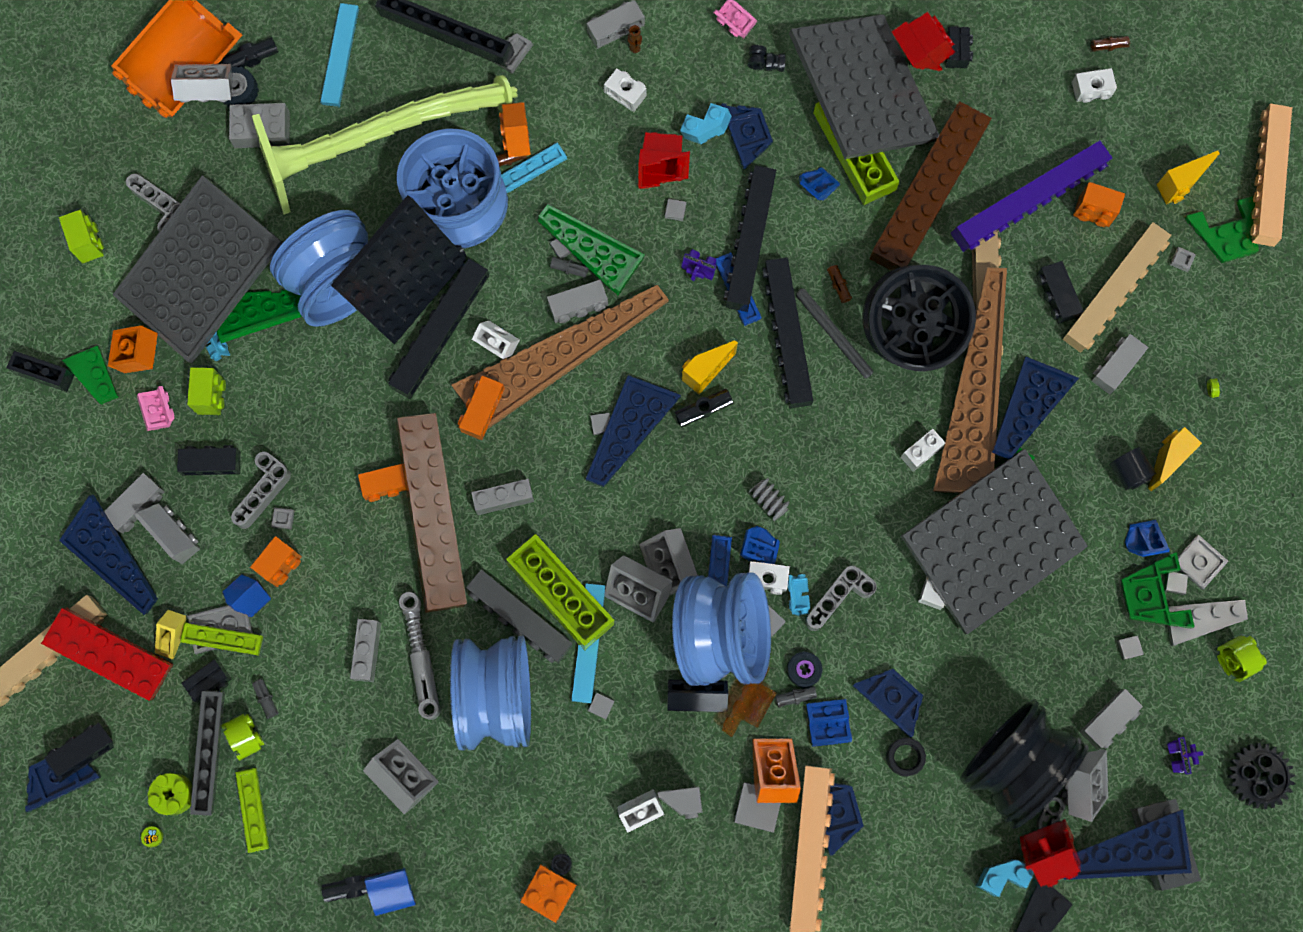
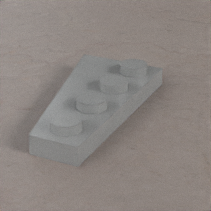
[1168,600,1248,646]

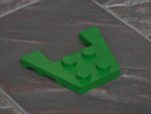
[1185,196,1259,263]
[1121,553,1195,629]

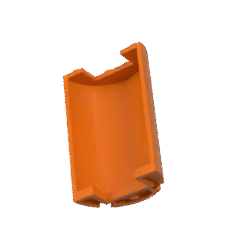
[111,0,242,118]

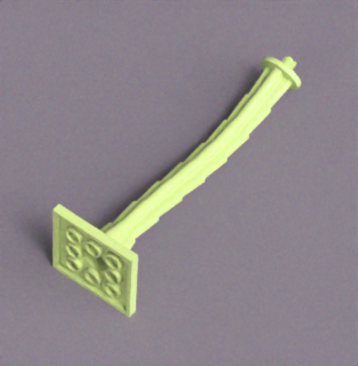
[252,75,518,214]

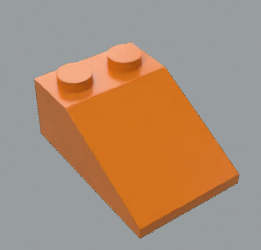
[752,739,801,803]

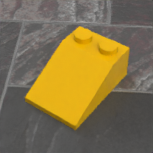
[1157,151,1220,204]
[682,340,738,395]
[1148,427,1202,491]

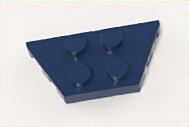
[721,103,773,169]
[852,669,923,738]
[25,759,101,812]
[826,783,864,856]

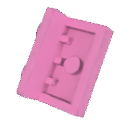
[714,0,758,38]
[137,386,174,431]

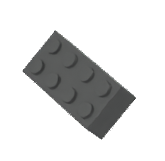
[1130,799,1201,891]

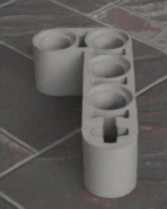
[126,174,180,232]
[231,452,291,529]
[805,566,877,631]

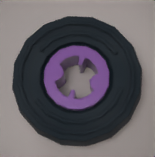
[787,652,823,688]

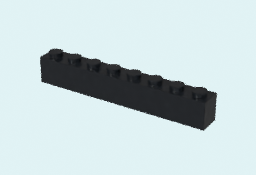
[375,0,515,68]
[723,165,777,312]
[762,257,814,409]
[388,259,490,400]

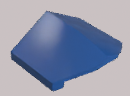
[799,168,840,200]
[1125,520,1170,557]
[740,526,780,564]
[223,574,271,617]

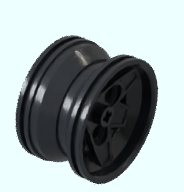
[862,265,976,371]
[960,699,1088,829]

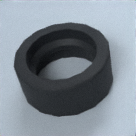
[886,738,926,777]

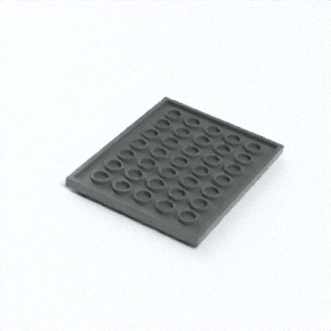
[789,14,939,159]
[113,175,283,363]
[901,449,1088,635]

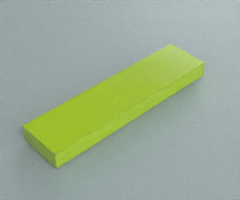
[180,623,263,656]
[235,768,270,853]

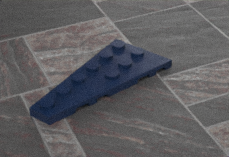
[1064,809,1192,880]

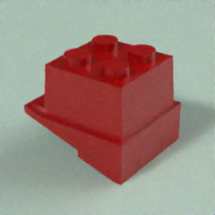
[892,12,955,71]
[638,132,690,189]
[1020,819,1081,887]

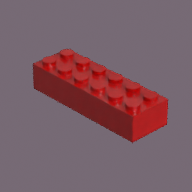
[41,608,174,701]

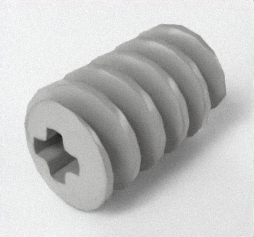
[748,478,790,521]

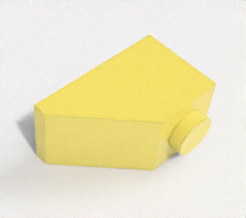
[155,610,186,659]

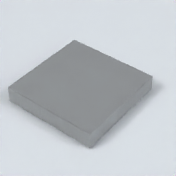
[1178,535,1228,590]
[734,783,781,833]

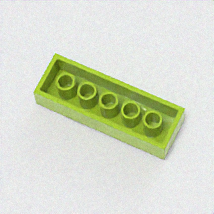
[814,102,900,205]
[506,534,614,651]

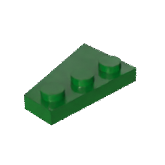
[62,345,119,404]

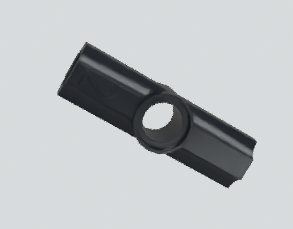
[222,37,279,68]
[674,388,733,428]
[322,872,384,902]

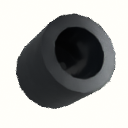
[1109,447,1156,491]

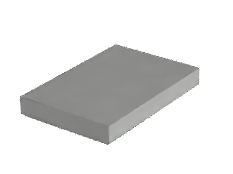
[187,606,253,654]

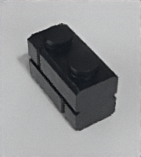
[945,26,973,69]
[181,659,232,703]

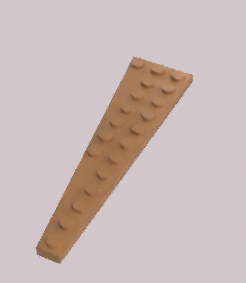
[933,268,1007,493]
[451,285,669,430]

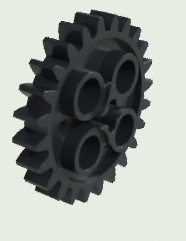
[1227,743,1295,809]

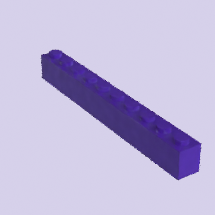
[950,140,1112,252]

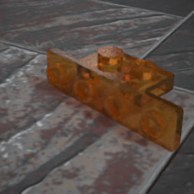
[722,667,777,737]

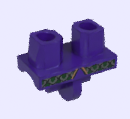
[681,249,716,281]
[1167,737,1204,774]

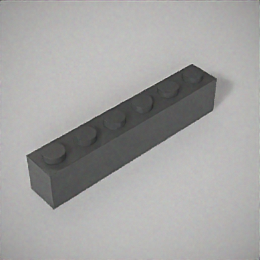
[466,570,573,664]
[190,690,225,816]

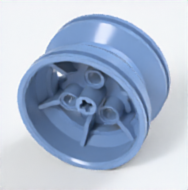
[397,129,508,249]
[270,210,368,327]
[673,572,771,686]
[451,636,531,751]

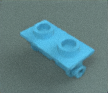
[206,332,230,361]
[787,574,810,616]

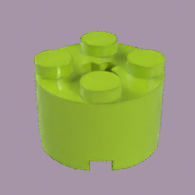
[1217,635,1267,682]
[221,713,264,761]
[148,773,193,815]

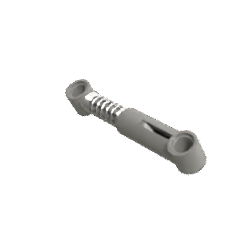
[399,592,441,720]

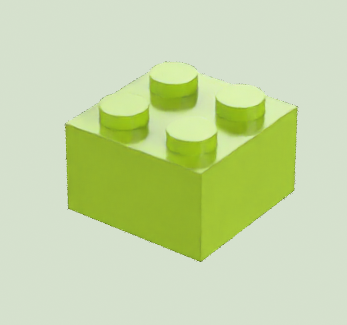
[59,209,104,263]
[187,368,226,415]

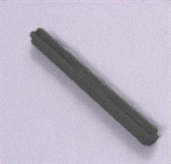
[796,288,873,378]

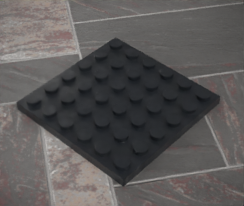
[331,195,466,345]

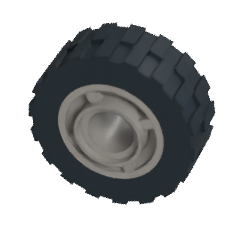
[223,66,259,108]

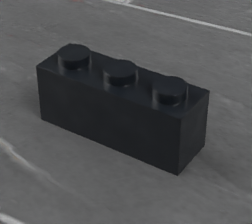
[1037,261,1084,324]
[6,351,75,392]
[177,445,241,476]
[667,679,728,712]
[44,723,114,782]

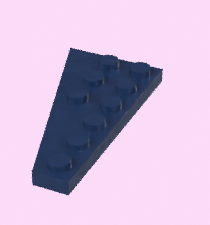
[992,357,1079,459]
[586,375,681,487]
[59,495,158,615]

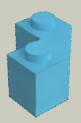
[680,103,732,144]
[976,859,1034,897]

